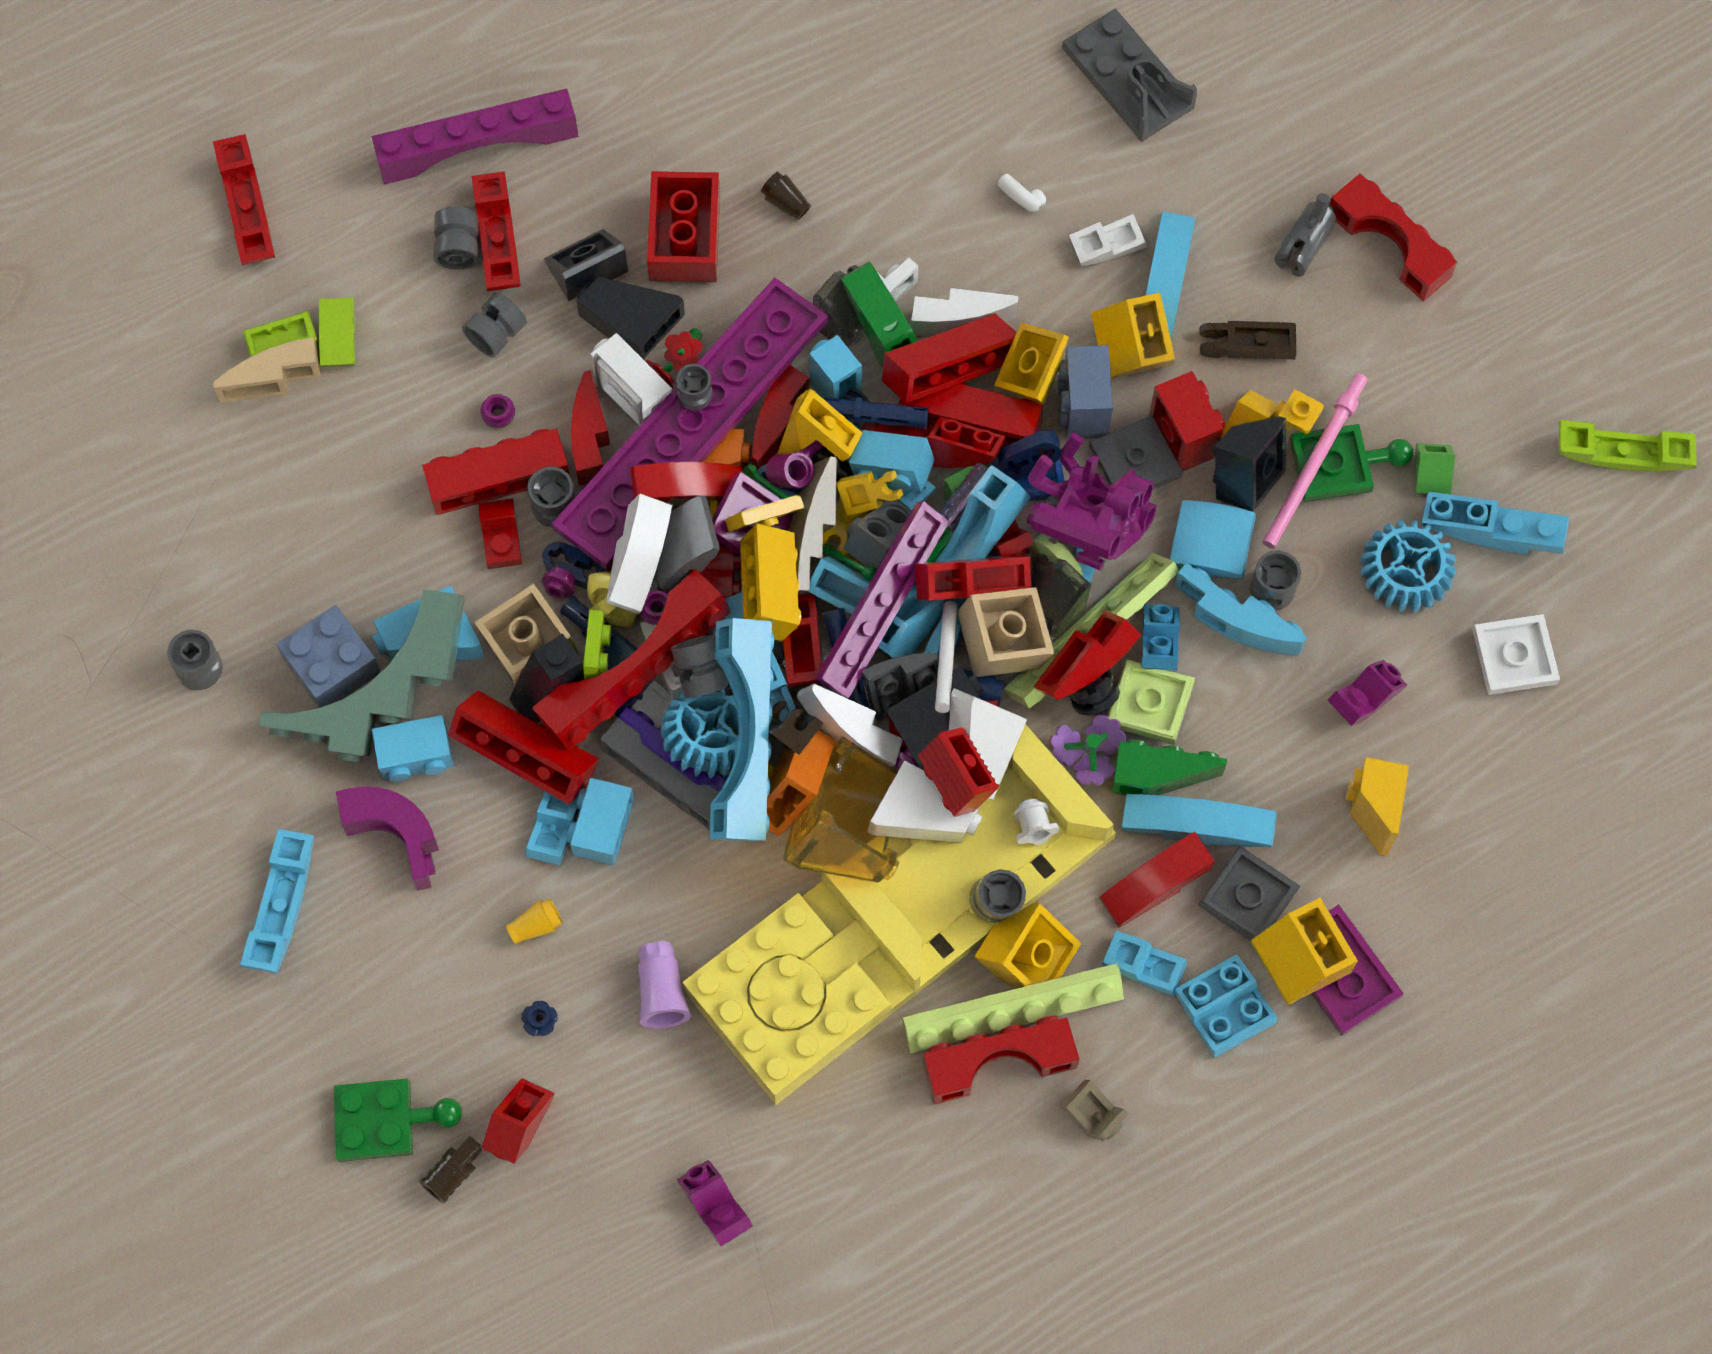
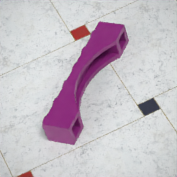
[371,88,579,185]

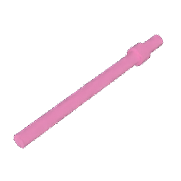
[1262,373,1368,549]

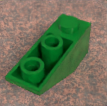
[840,262,917,367]
[1111,740,1227,796]

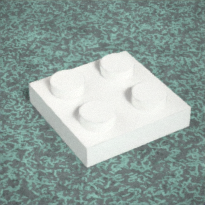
[1472,614,1560,695]

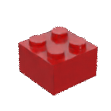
[1149,371,1225,471]

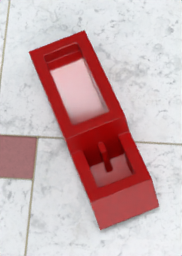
[752,365,810,470]
[571,370,610,486]
[915,556,1031,601]
[783,593,823,687]
[1033,610,1141,700]
[1099,832,1215,928]

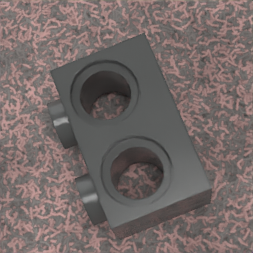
[843,500,911,572]

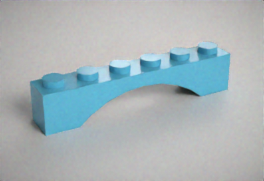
[878,465,1031,659]
[710,618,774,842]

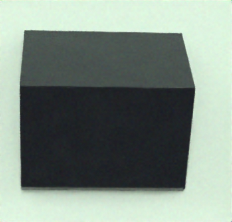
[544,229,628,301]

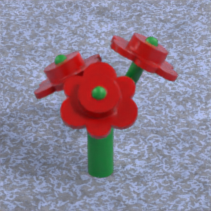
[645,328,703,390]

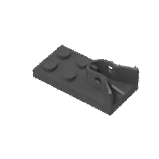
[1062,8,1197,142]

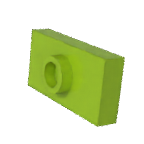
[242,311,319,357]

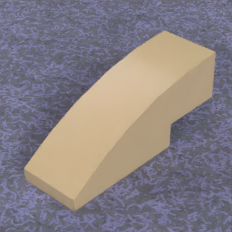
[213,337,321,403]

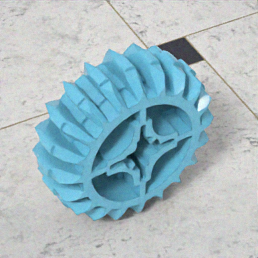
[1360,519,1456,613]
[660,688,739,779]

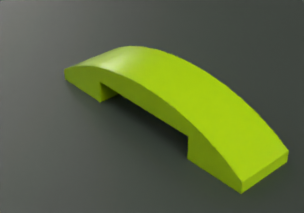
[1558,420,1697,471]

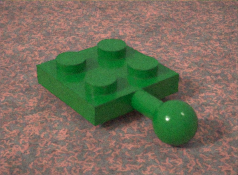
[1290,424,1413,502]
[334,1078,462,1162]

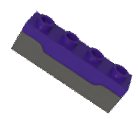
[600,707,729,831]

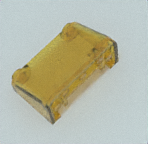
[783,736,899,883]

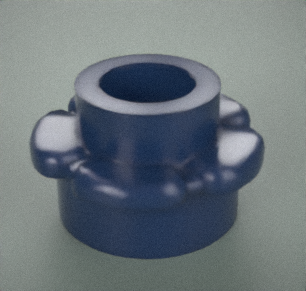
[521,1001,558,1036]

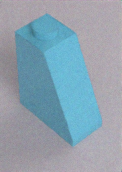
[372,585,484,661]

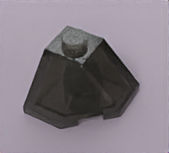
[813,265,865,347]
[1030,553,1091,641]

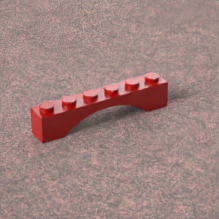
[532,569,731,751]

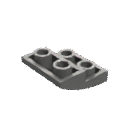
[656,495,720,591]
[862,653,939,721]

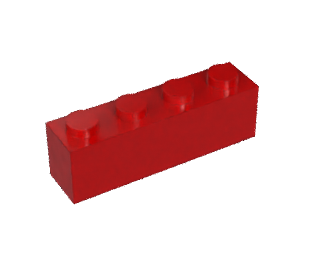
[881,314,1017,403]
[898,383,1043,450]
[422,428,570,515]
[448,690,599,804]

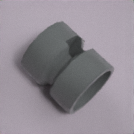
[434,207,478,270]
[462,292,527,358]
[528,466,575,528]
[1250,550,1301,611]
[167,630,223,690]
[671,635,729,698]
[969,869,1026,923]

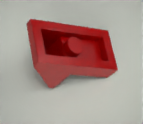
[479,498,523,569]

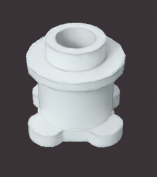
[1014,799,1059,845]

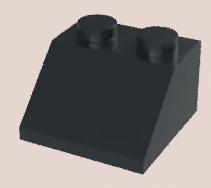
[1212,416,1286,512]

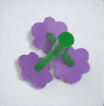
[1049,714,1126,786]

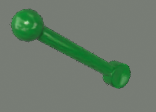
[743,464,789,499]
[823,543,876,580]

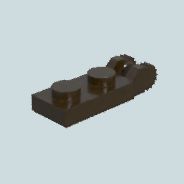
[1199,321,1296,360]

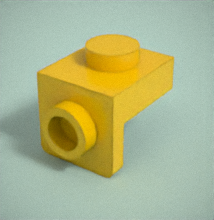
[1272,389,1324,437]

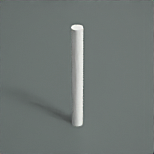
[935,601,957,713]

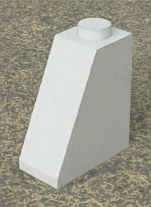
[949,688,1027,800]
[867,761,983,843]

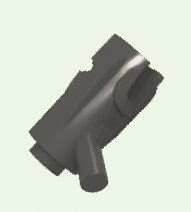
[1274,193,1337,277]

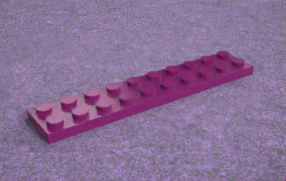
[552,277,828,570]

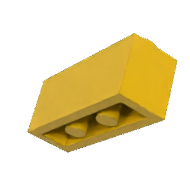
[740,523,801,641]

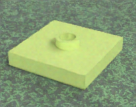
[1107,659,1195,745]

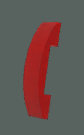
[213,134,275,265]
[471,171,521,292]
[630,462,755,503]

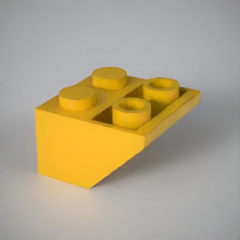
[1091,292,1175,379]
[1251,897,1358,1006]

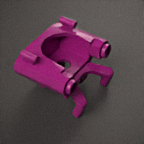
[1027,433,1157,571]

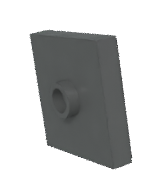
[1089,415,1183,490]
[1198,845,1300,941]

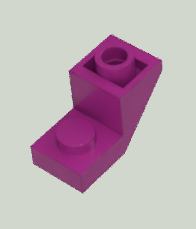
[1327,659,1407,726]
[677,1160,753,1246]

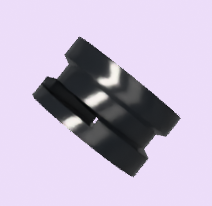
[1068,669,1120,715]

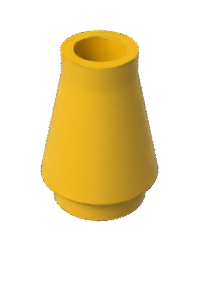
[506,898,563,944]

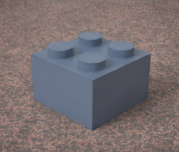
[1057,345,1113,439]
[276,605,381,708]

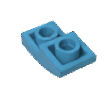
[1141,604,1180,671]

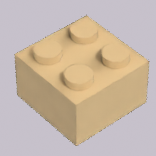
[474,583,579,685]
[957,587,1054,677]

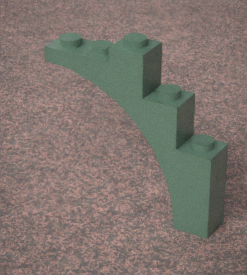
[259,589,465,762]

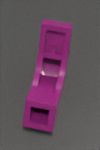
[336,786,439,891]

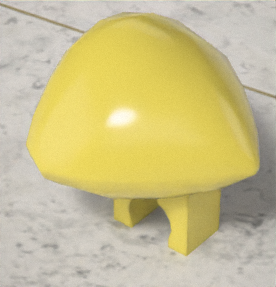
[587,571,638,628]

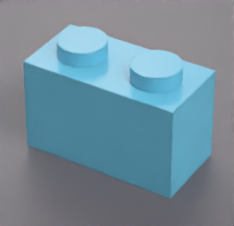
[809,335,862,399]
[849,430,935,493]
[809,556,871,614]
[372,715,454,782]
[567,778,634,866]

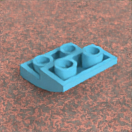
[1170,500,1256,578]
[1174,954,1277,1058]

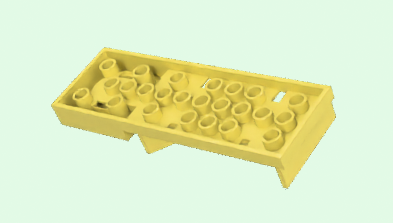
[682,724,1116,1106]

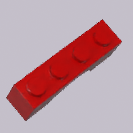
[1329,173,1457,302]
[923,1015,1080,1105]

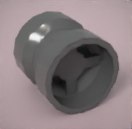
[676,364,713,411]

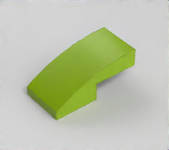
[319,297,356,367]

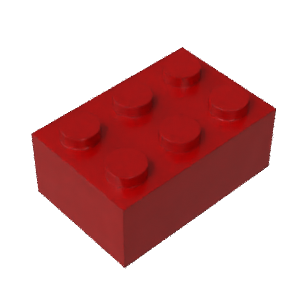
[647,171,720,282]

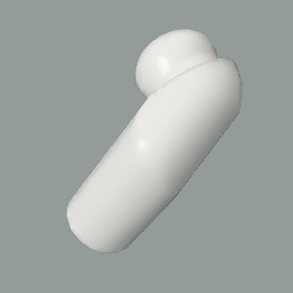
[998,174,1046,212]

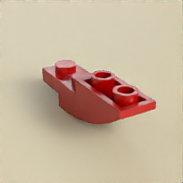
[861,417,1005,468]

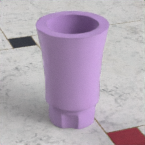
[638,941,691,1029]

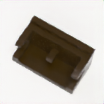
[769,701,823,755]

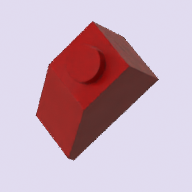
[481,1078,555,1164]

